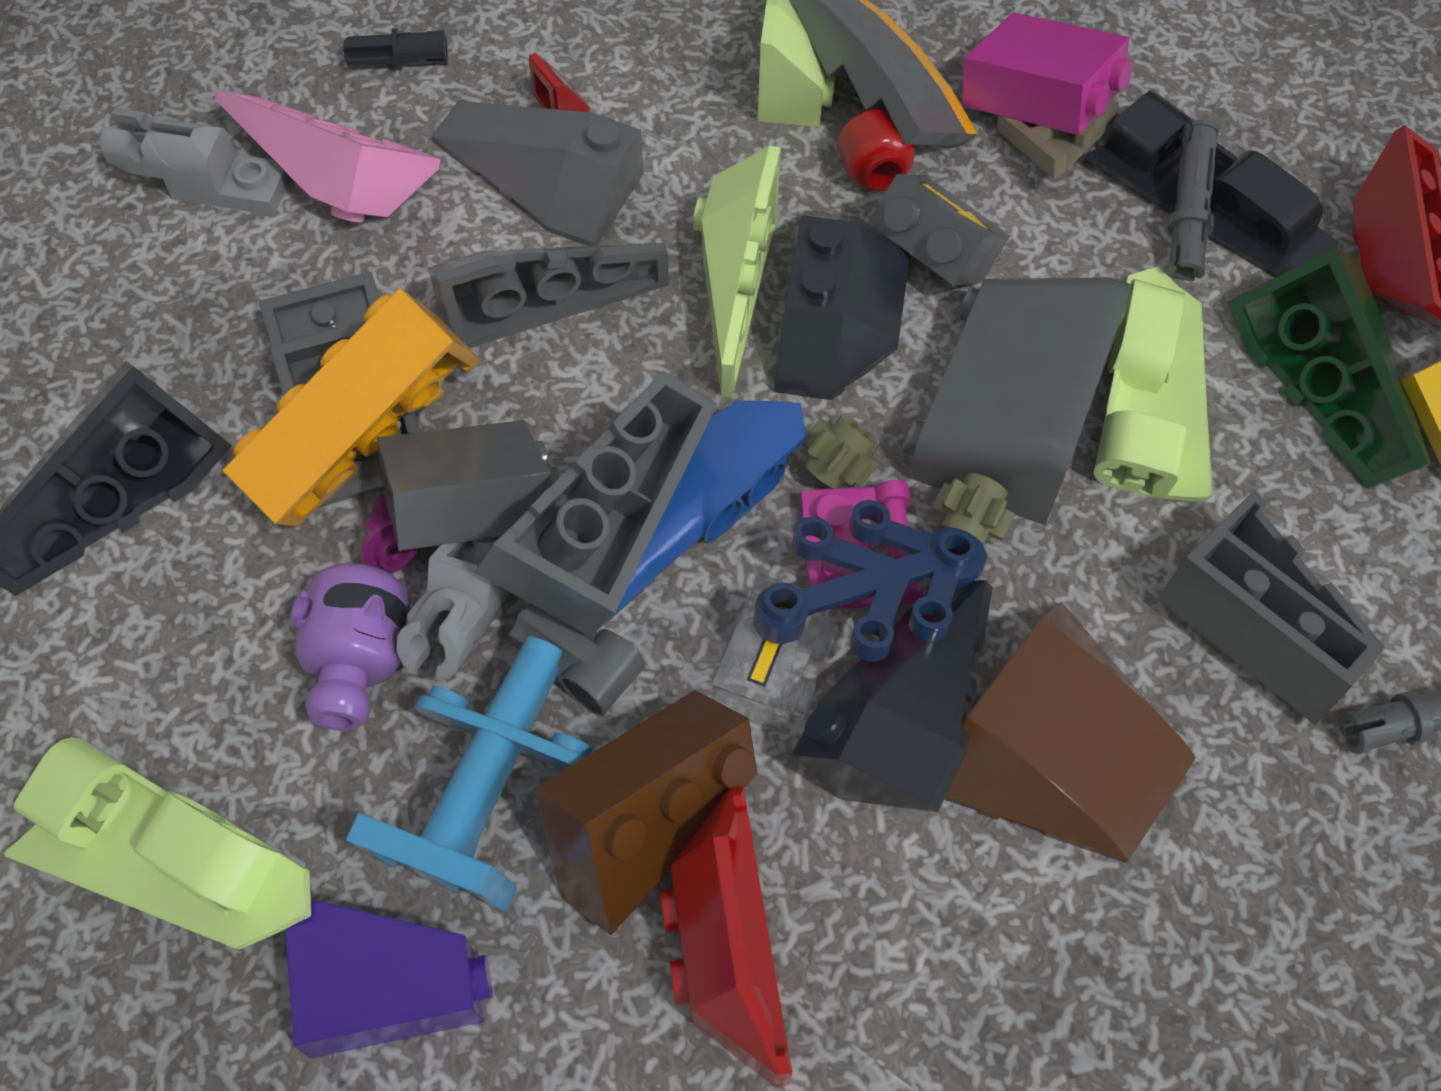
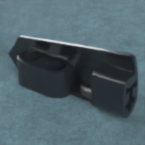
[1086,90,1338,278]

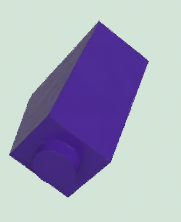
[285,899,493,1059]

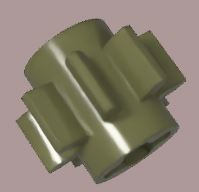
[804,414,880,489]
[932,473,1015,544]

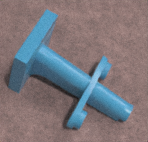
[346,636,592,913]

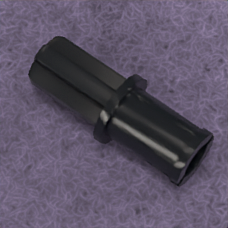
[343,28,448,70]

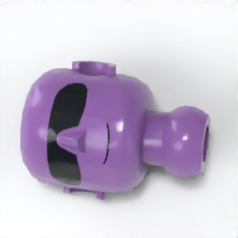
[289,563,410,731]

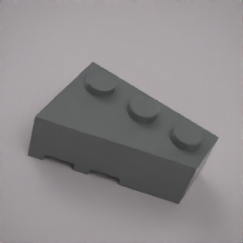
[1158,489,1385,725]

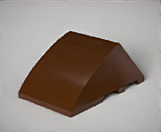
[944,601,1196,863]

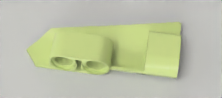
[1094,266,1212,502]
[4,737,311,950]

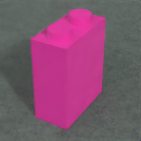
[962,12,1133,135]

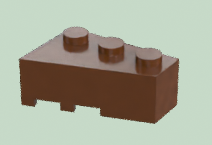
[534,690,758,935]

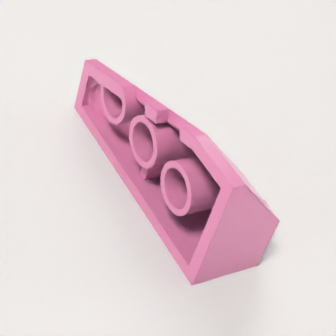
[215,89,441,223]

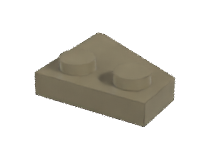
[997,98,1118,179]

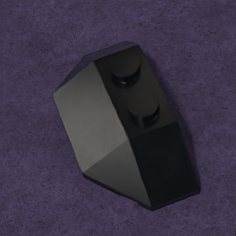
[774,210,910,400]

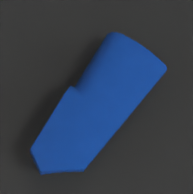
[607,401,806,621]

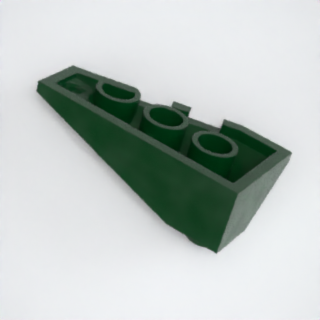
[1227,248,1432,488]

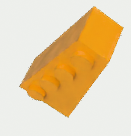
[222,288,482,527]

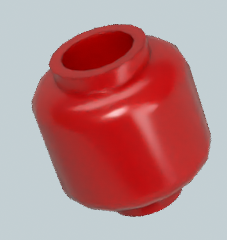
[838,109,915,191]

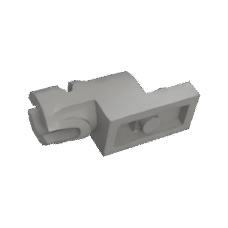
[100,108,291,216]
[396,537,510,679]

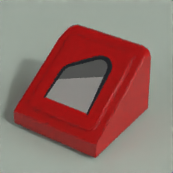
[528,53,591,112]

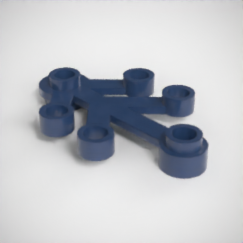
[753,500,987,661]

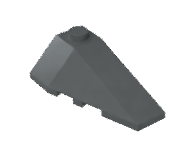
[428,243,669,348]

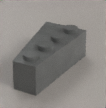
[474,371,718,637]

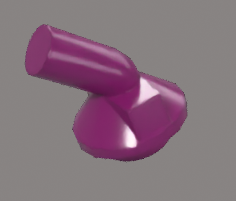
[360,494,418,574]

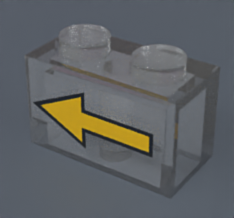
[712,573,838,735]

